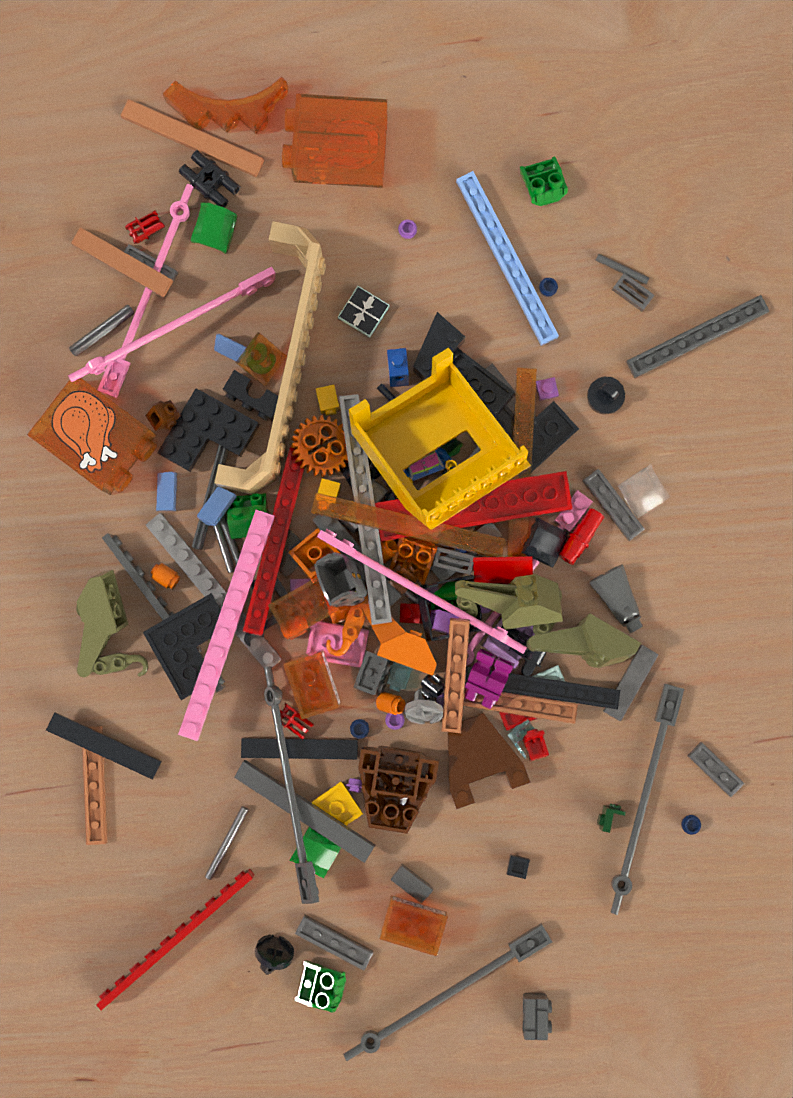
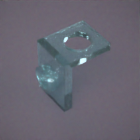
[507,719,534,759]

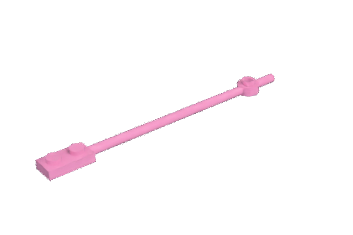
[97,184,194,398]
[68,266,276,382]
[444,490,593,677]
[317,529,527,654]

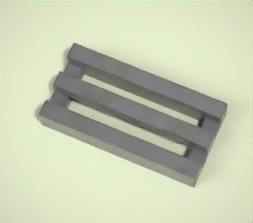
[612,273,654,312]
[433,547,475,575]

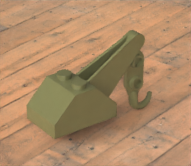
[76,570,148,677]
[455,574,563,630]
[526,589,641,668]

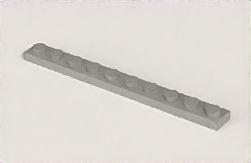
[146,513,282,668]

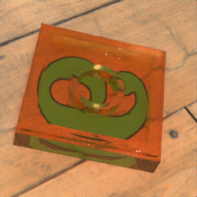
[236,332,287,386]

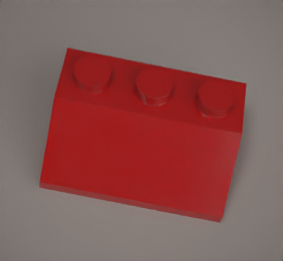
[473,556,533,585]

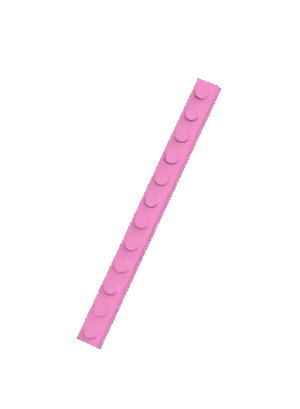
[178,510,275,741]

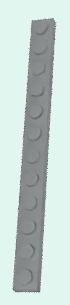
[339,394,392,625]

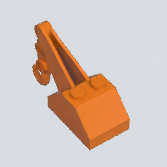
[326,596,437,676]

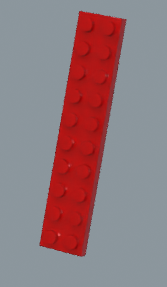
[375,471,573,541]

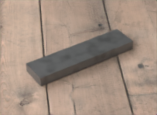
[583,469,645,541]
[603,645,659,721]
[295,915,373,970]

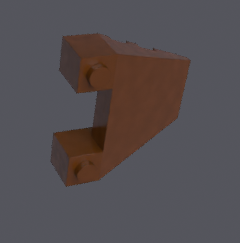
[448,713,531,809]

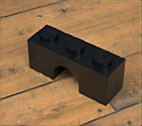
[223,370,279,421]

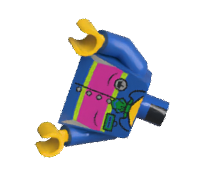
[403,447,457,484]

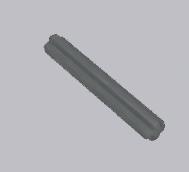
[69,305,134,356]

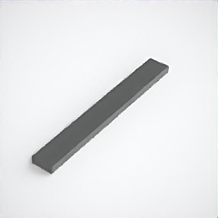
[626,295,769,378]
[234,760,375,863]

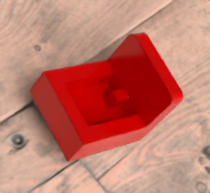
[399,603,431,624]
[523,729,549,761]

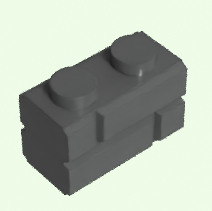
[523,993,552,1040]

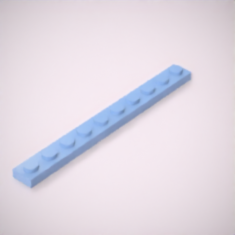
[456,171,559,346]

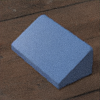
[214,334,253,366]
[156,472,177,511]
[197,487,237,526]

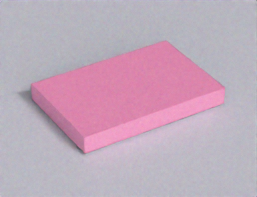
[305,620,369,668]

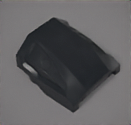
[521,517,568,568]

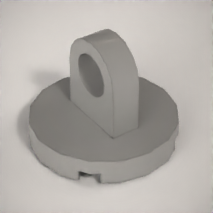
[404,687,443,724]

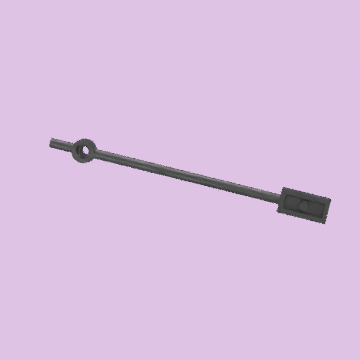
[264,666,320,904]
[611,684,684,915]
[343,923,552,1061]

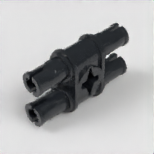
[179,150,241,208]

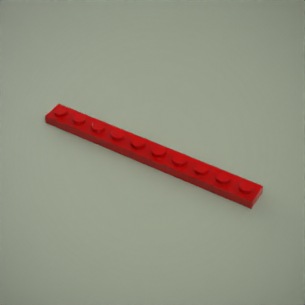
[242,446,304,636]
[96,869,255,1011]

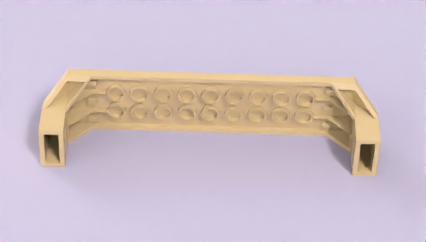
[214,221,326,495]

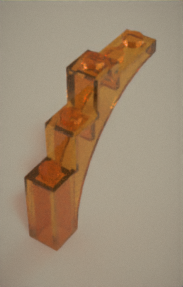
[163,77,288,134]

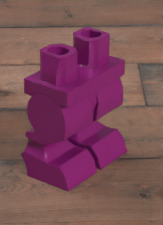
[465,649,515,709]

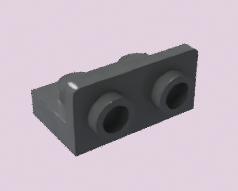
[353,651,393,696]

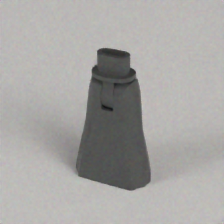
[589,564,643,633]

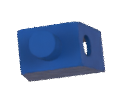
[387,348,409,387]

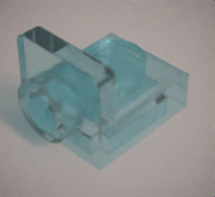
[387,662,412,692]

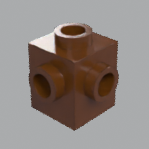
[145,400,181,431]
[388,560,420,595]

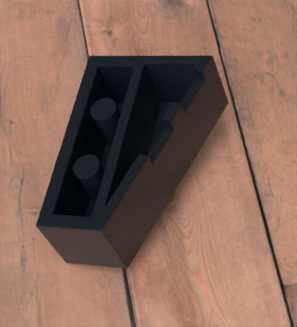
[413,312,466,381]

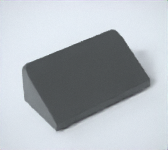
[390,864,433,904]

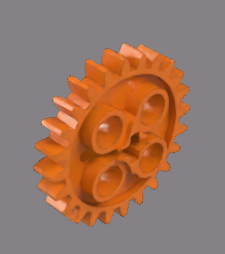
[291,415,348,477]

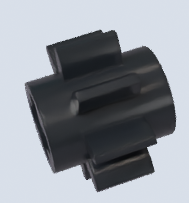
[421,674,445,698]

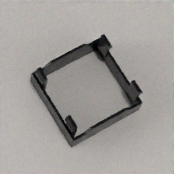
[416,575,482,642]

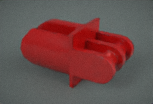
[125,210,165,244]
[280,702,314,740]

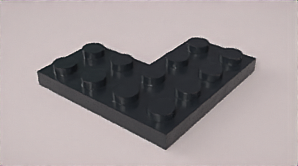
[453,348,515,417]
[157,388,261,472]
[495,401,579,478]
[143,593,221,700]

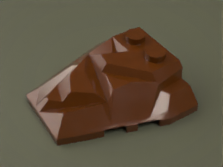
[358,746,439,834]

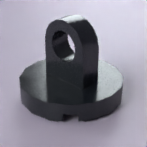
[587,376,625,415]
[255,934,294,975]

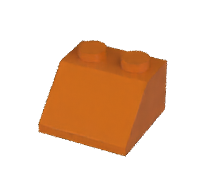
[288,528,341,587]

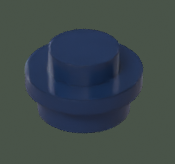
[539,278,558,297]
[350,719,369,739]
[681,815,701,835]

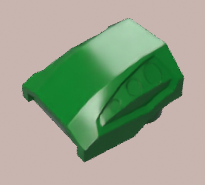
[520,156,568,206]
[191,203,238,254]
[289,827,341,878]
[295,961,346,1013]

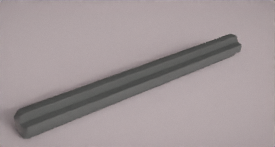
[192,445,229,550]

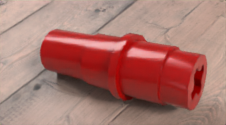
[559,508,604,565]

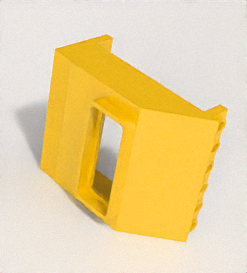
[348,348,531,530]

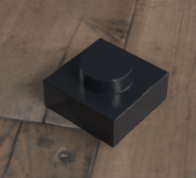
[506,854,530,879]

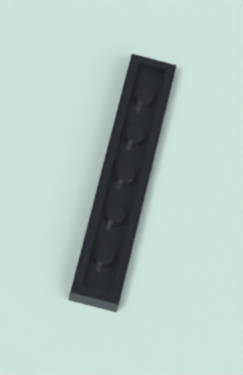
[46,712,162,780]
[241,738,358,760]

